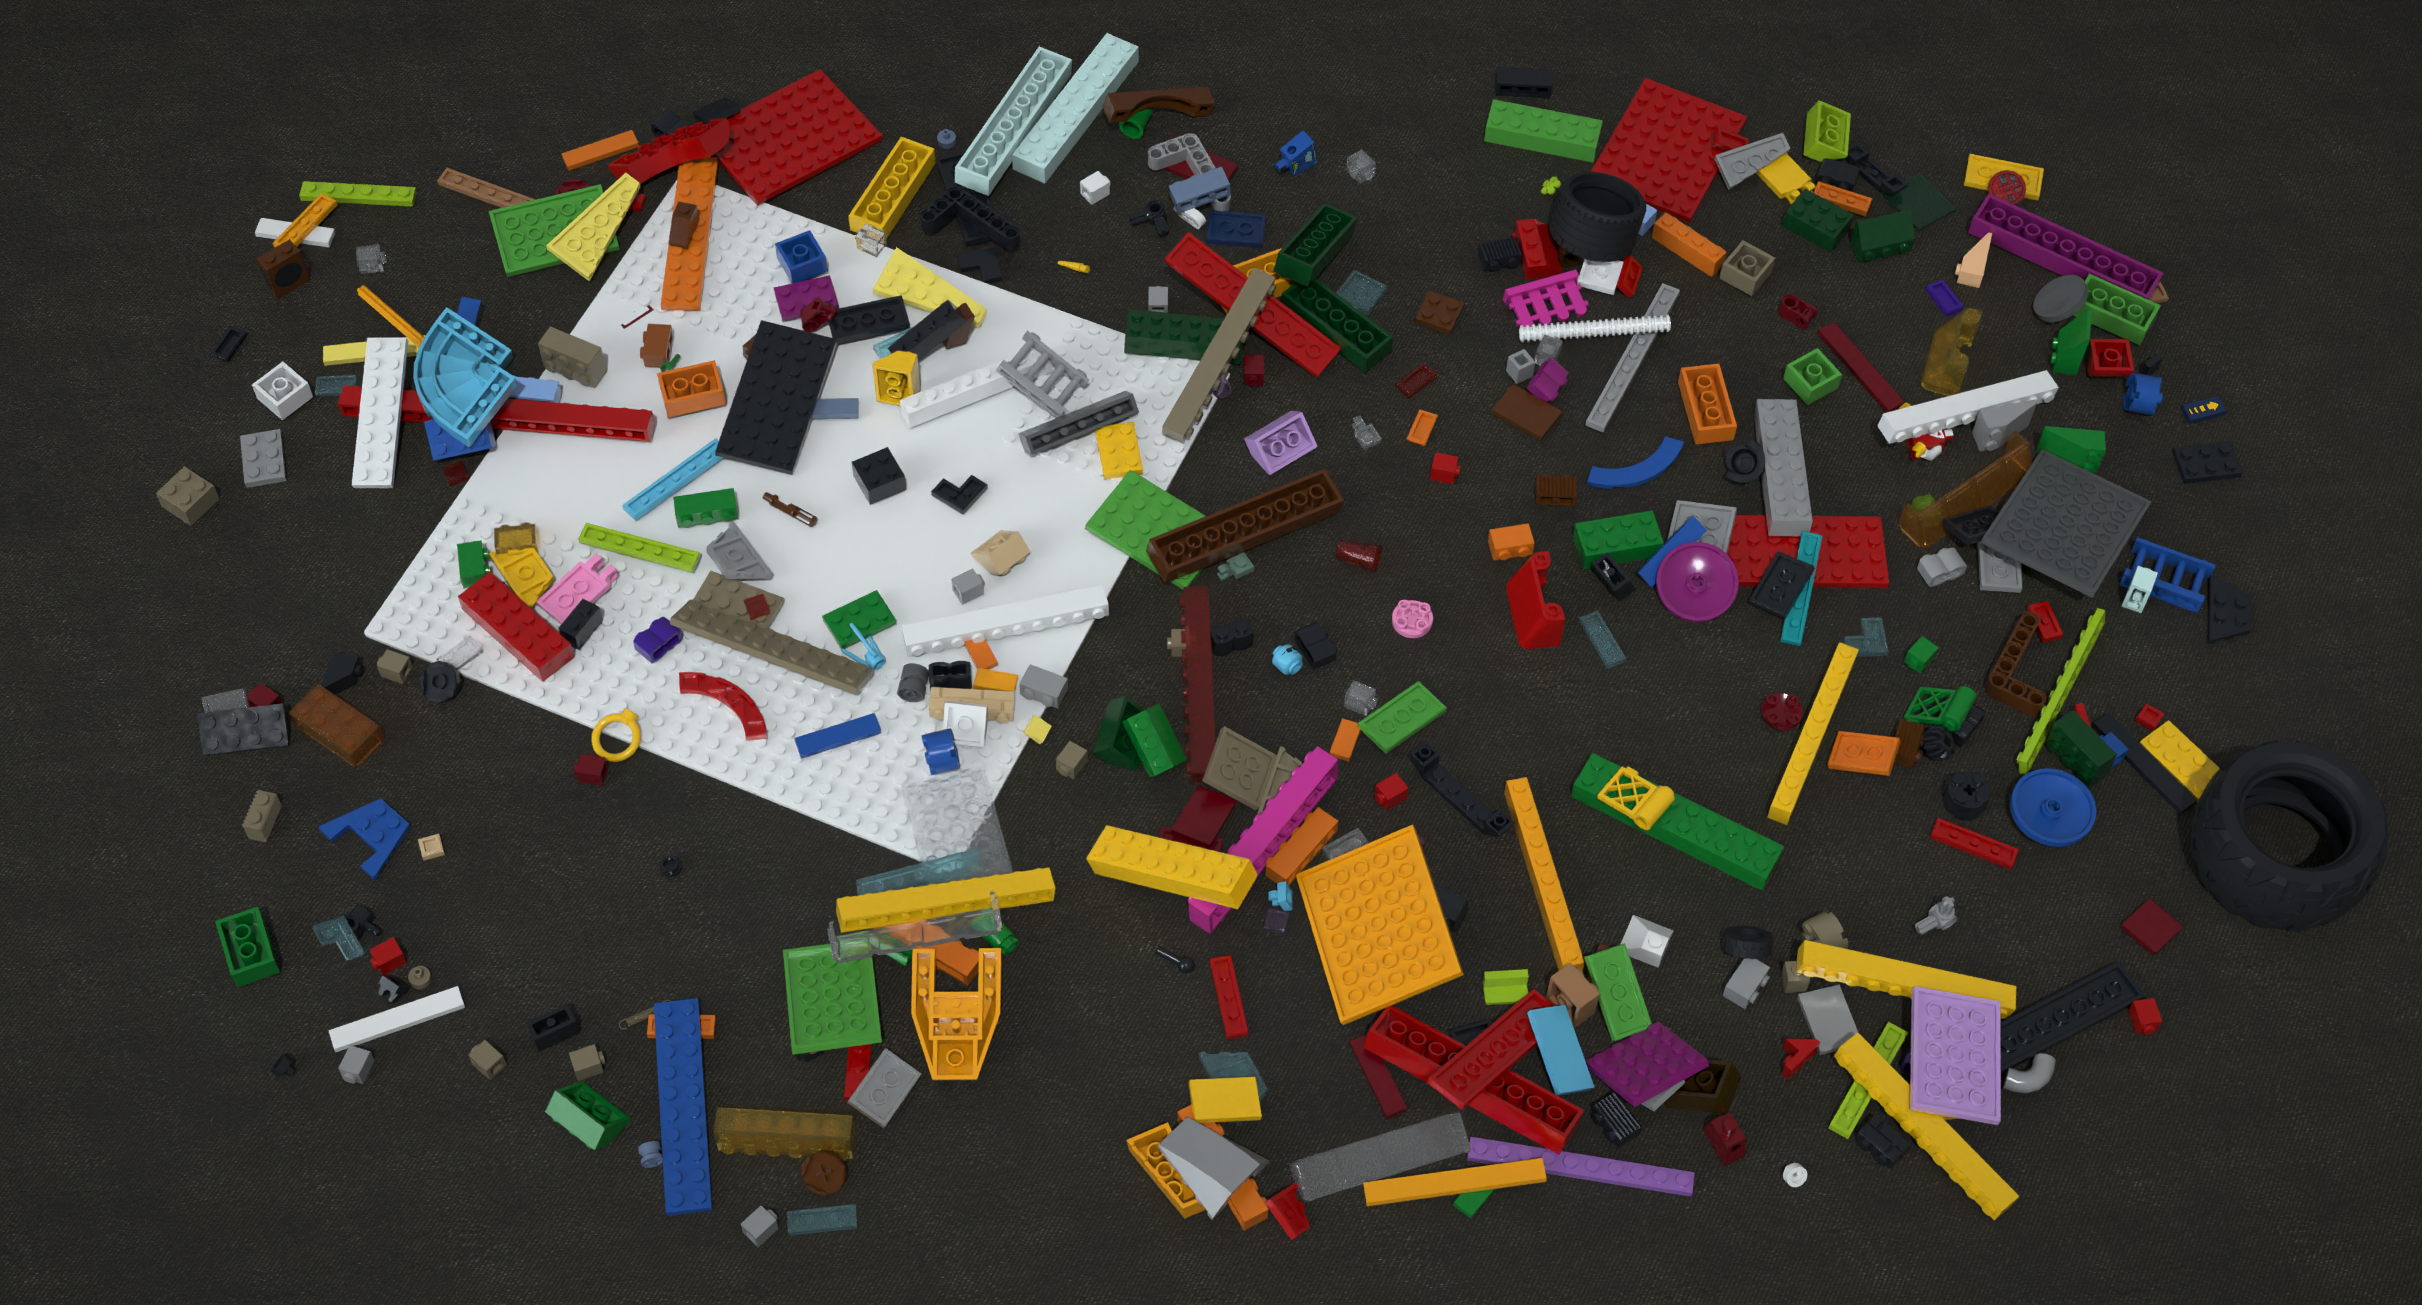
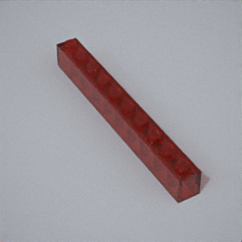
[1179,586,1215,782]

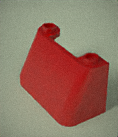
[1506,551,1565,649]

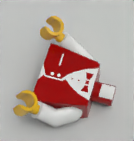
[1899,403,1953,461]

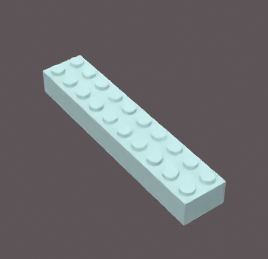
[1012,33,1139,184]
[955,47,1072,196]

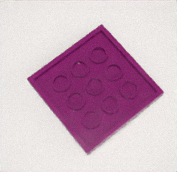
[1586,1021,1709,1107]

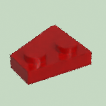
[1265,1182,1310,1240]

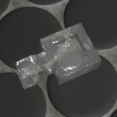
[1352,415,1382,450]

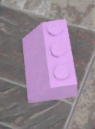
[1244,411,1318,475]

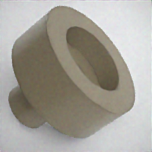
[408,966,432,989]

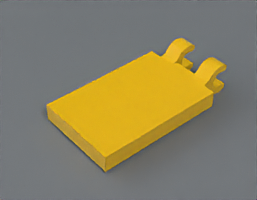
[1756,153,1816,205]

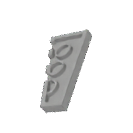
[1714,133,1790,190]

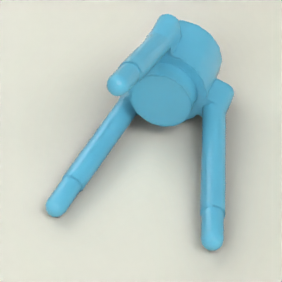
[841,623,886,671]

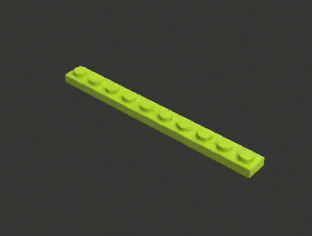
[2017,608,2105,775]

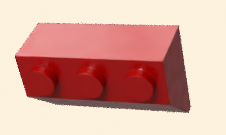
[1514,219,1563,280]

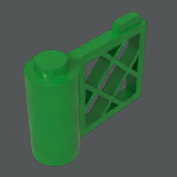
[1904,686,1977,731]

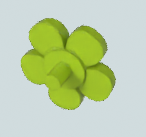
[1541,177,1561,195]

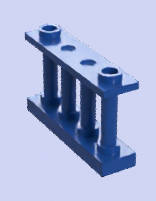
[2119,537,2216,613]

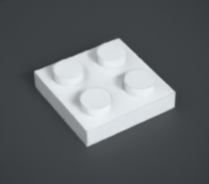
[1577,259,1624,295]
[943,700,988,747]

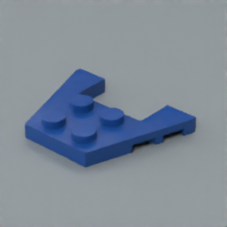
[318,799,411,881]

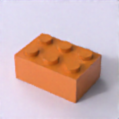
[657,360,726,418]

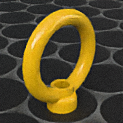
[591,708,641,762]

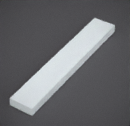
[329,986,465,1052]

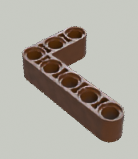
[1985,612,2046,716]

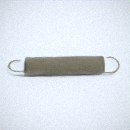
[619,1000,671,1029]

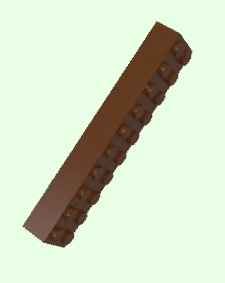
[1146,469,1344,584]

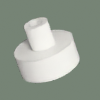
[1783,1163,1807,1187]

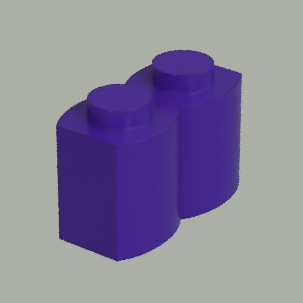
[633,617,682,663]

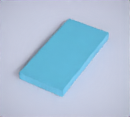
[1527,1005,1594,1096]

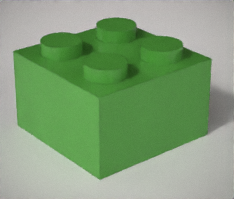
[1783,348,1842,405]

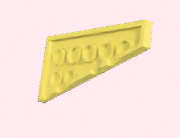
[546,173,640,281]
[873,247,987,328]

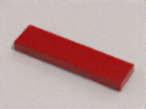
[1930,818,2019,870]
[1209,955,1249,1039]

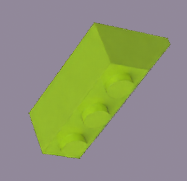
[1803,100,1851,162]

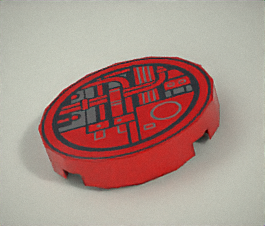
[1987,170,2026,206]

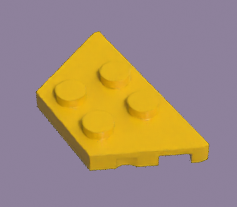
[489,548,554,609]

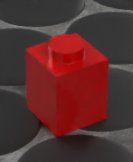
[1430,452,1461,484]
[1374,773,1409,811]
[369,937,407,975]
[2128,998,2162,1035]

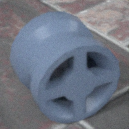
[638,1141,663,1168]

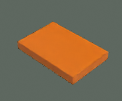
[1827,731,1900,776]

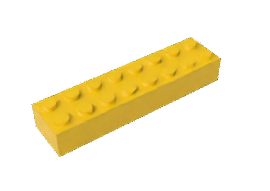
[1086,825,1258,909]

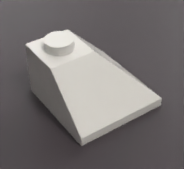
[1620,915,1673,968]

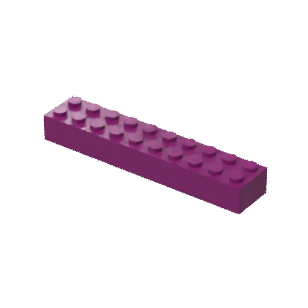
[1968,194,2164,300]

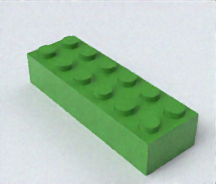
[1484,99,1603,163]

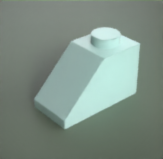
[2122,566,2158,613]

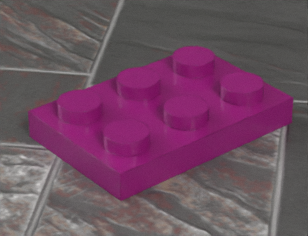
[774,275,839,322]

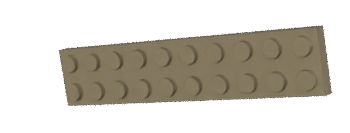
[670,600,875,695]

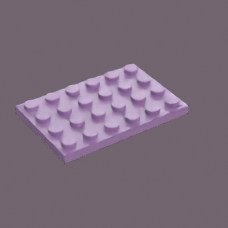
[1910,986,2001,1125]

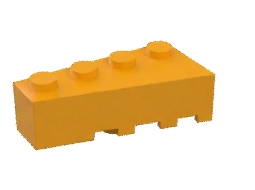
[1126,1122,1205,1219]

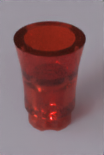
[1336,540,1382,572]

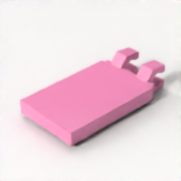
[536,553,619,624]

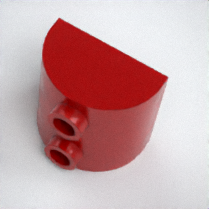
[2086,339,2134,377]

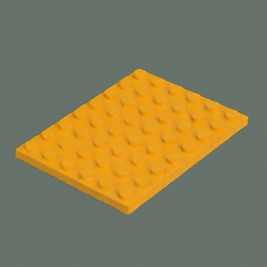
[1296,824,1464,1025]

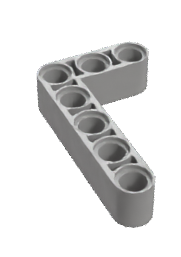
[1148,133,1231,211]

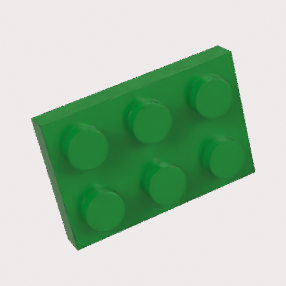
[822,590,896,649]

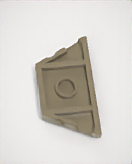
[1257,746,1302,814]

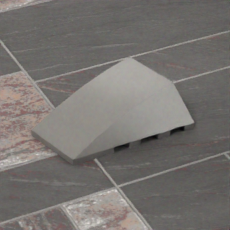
[1158,1117,1269,1220]

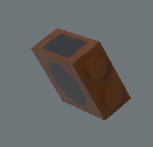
[256,239,310,299]

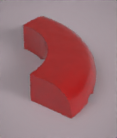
[608,118,730,184]

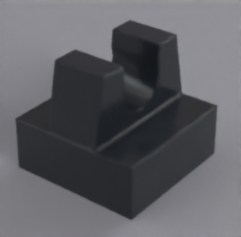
[378,975,410,1003]

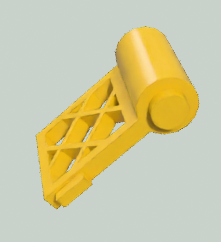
[1597,766,1675,830]

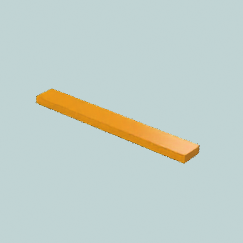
[1363,1158,1547,1206]

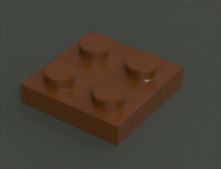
[1415,290,1465,335]

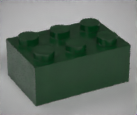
[1782,189,1854,253]
[2045,710,2117,788]

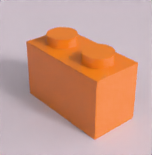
[1488,523,1535,560]

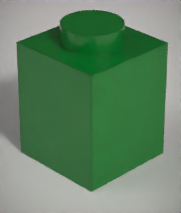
[1904,636,1939,674]

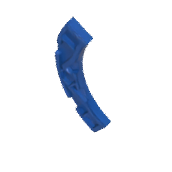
[1586,436,1684,489]

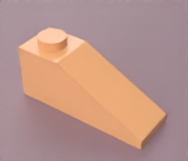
[1955,232,1992,288]

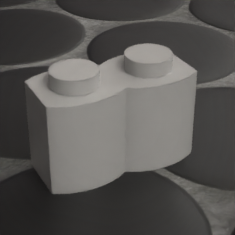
[1917,548,1967,587]

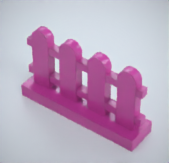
[1502,270,1589,327]

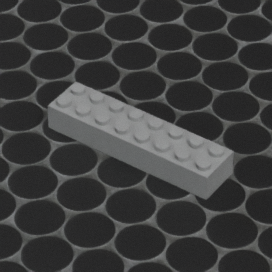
[1754,399,1812,536]

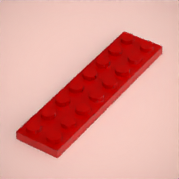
[1427,989,1556,1110]

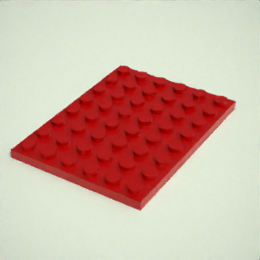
[712,69,883,205]
[1591,78,1747,223]

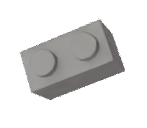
[1019,664,1068,709]
[1723,958,1770,1009]

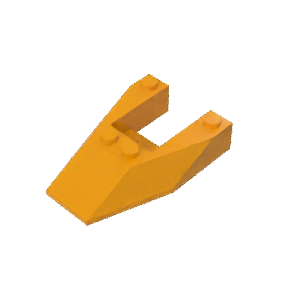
[911,948,1002,1080]

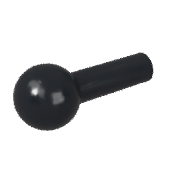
[1155,946,1195,973]

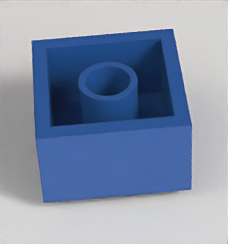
[775,230,828,283]

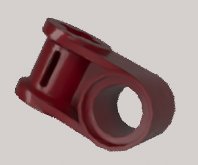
[1778,294,1818,329]
[800,297,836,332]

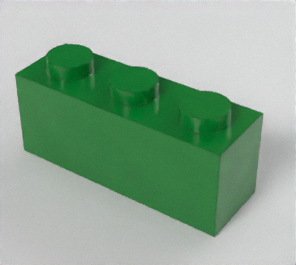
[673,488,738,528]

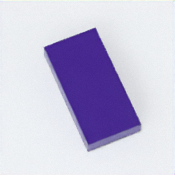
[1925,279,1964,317]

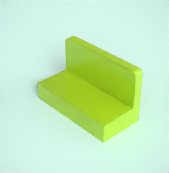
[1482,969,1529,1005]

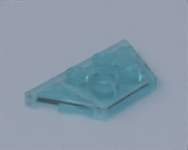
[1199,1052,1268,1127]

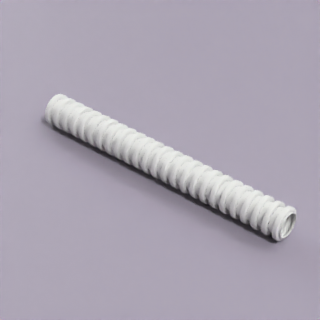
[1519,315,1671,343]

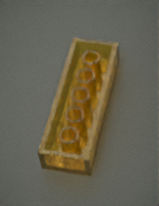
[713,1107,856,1161]

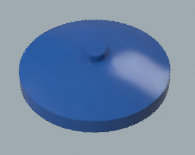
[2010,768,2096,847]

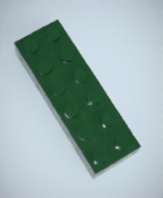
[1273,203,1358,287]
[1281,278,1393,373]
[1124,309,1242,364]

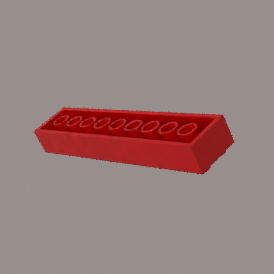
[1363,1005,1584,1155]

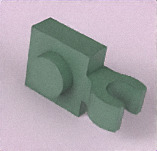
[1217,552,1254,580]

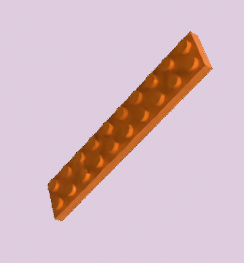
[661,157,719,311]

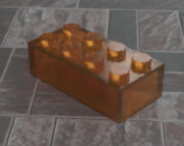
[289,684,385,768]

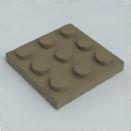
[1202,726,1277,810]

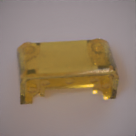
[1921,308,1983,396]

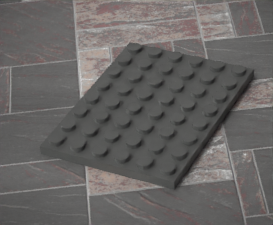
[1981,449,2151,598]

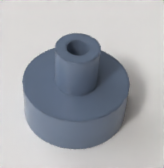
[937,129,956,149]

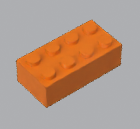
[1678,364,1737,445]

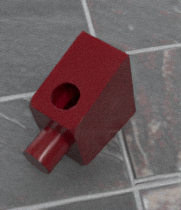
[1703,1113,1746,1166]

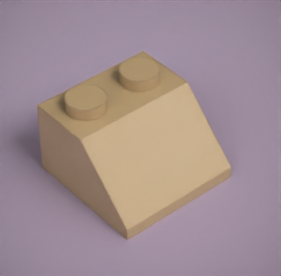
[970,530,1031,575]

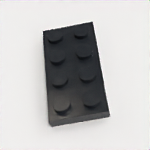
[828,295,910,344]
[197,703,290,755]

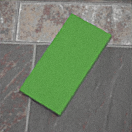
[1357,681,1447,754]
[1584,943,1652,1041]

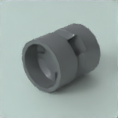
[897,663,929,702]

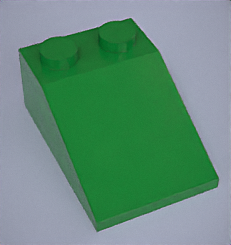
[2050,309,2092,376]
[2036,426,2106,474]

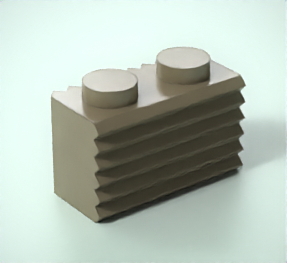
[242,790,282,842]

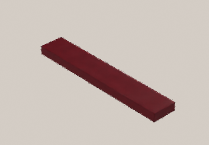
[1818,322,1904,413]

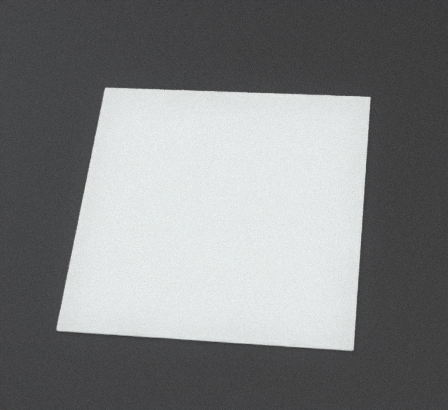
[364,180,1230,874]

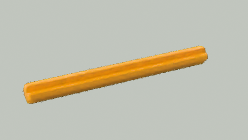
[357,285,425,347]

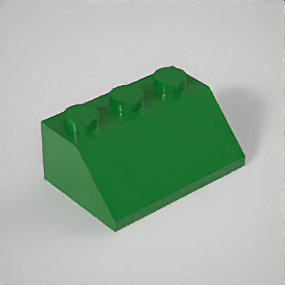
[1122,703,1187,778]
[545,1081,631,1150]

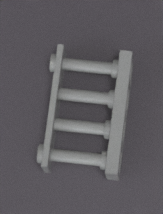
[996,330,1089,418]

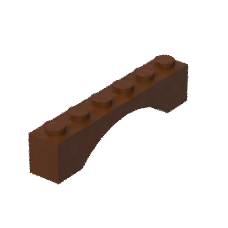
[1102,86,1215,123]

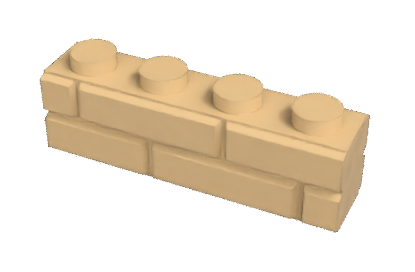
[929,687,1015,724]

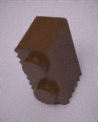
[1535,474,1577,506]
[1894,719,1925,769]

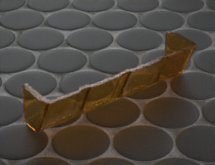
[1899,431,2032,548]

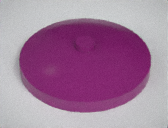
[1656,542,1739,623]

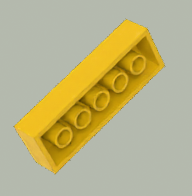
[849,137,936,243]

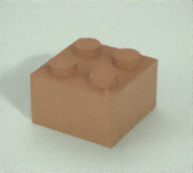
[1546,962,1600,1028]

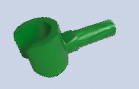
[660,354,680,372]

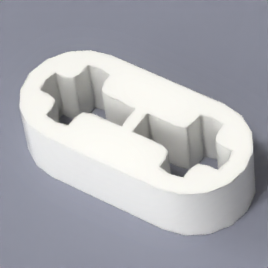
[1173,206,1206,229]

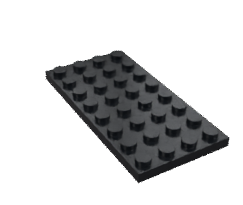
[715,320,837,475]

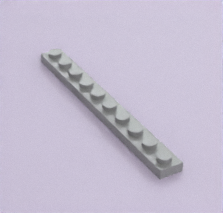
[1585,283,1680,432]

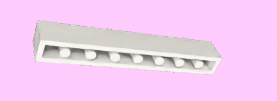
[900,348,1052,428]

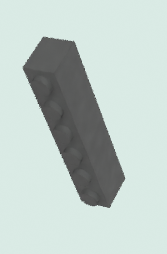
[1018,391,1139,455]

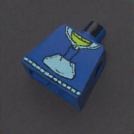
[1274,130,1318,175]

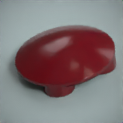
[1761,693,1803,730]

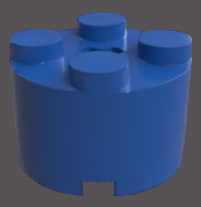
[2123,373,2163,415]
[922,728,960,775]

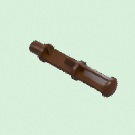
[763,492,818,527]

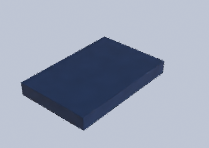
[1206,210,1266,248]

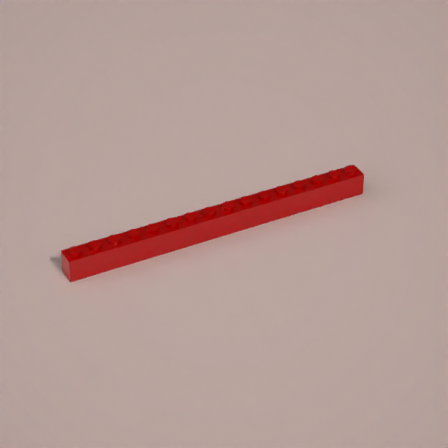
[338,385,655,442]

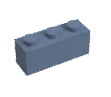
[1169,167,1231,214]

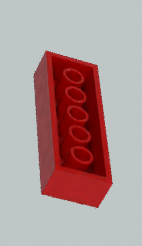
[458,572,574,682]

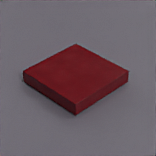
[2120,898,2183,956]

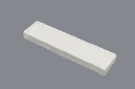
[255,218,335,248]

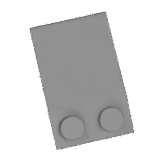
[1972,399,2037,451]

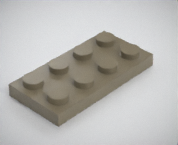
[692,571,784,629]

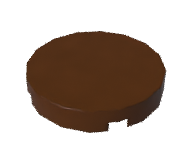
[801,1150,847,1196]

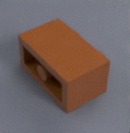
[640,324,674,367]

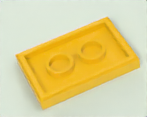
[1189,1077,1262,1123]

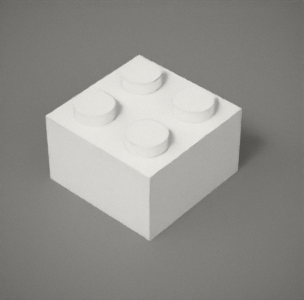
[252,362,313,420]

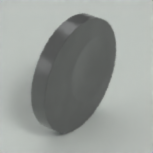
[2033,275,2089,322]

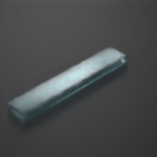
[856,848,982,896]

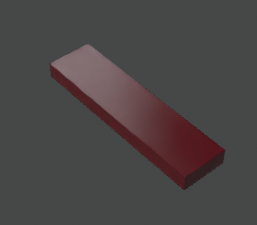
[1349,1034,1407,1119]

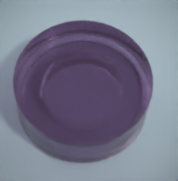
[1213,378,1232,399]

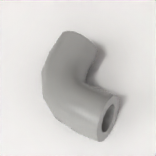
[2003,1053,2056,1093]

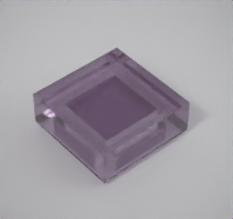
[1264,908,1289,935]

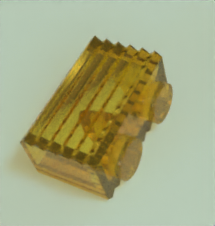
[494,522,538,554]

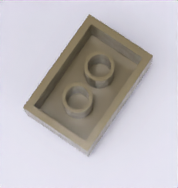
[538,326,606,388]

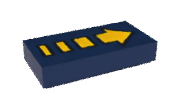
[2181,396,2226,424]

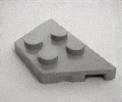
[707,521,772,579]

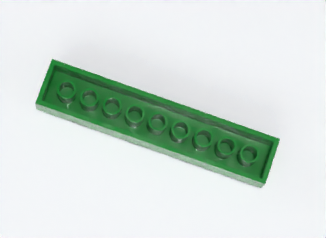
[1571,753,1784,891]

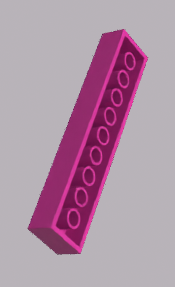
[1188,746,1338,934]

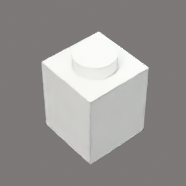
[1080,171,1110,205]

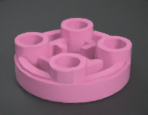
[1392,600,1433,638]

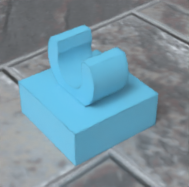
[1268,881,1293,911]

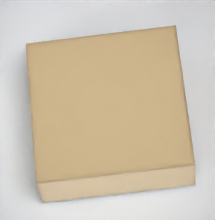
[418,834,445,861]

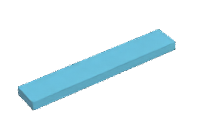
[622,438,723,521]

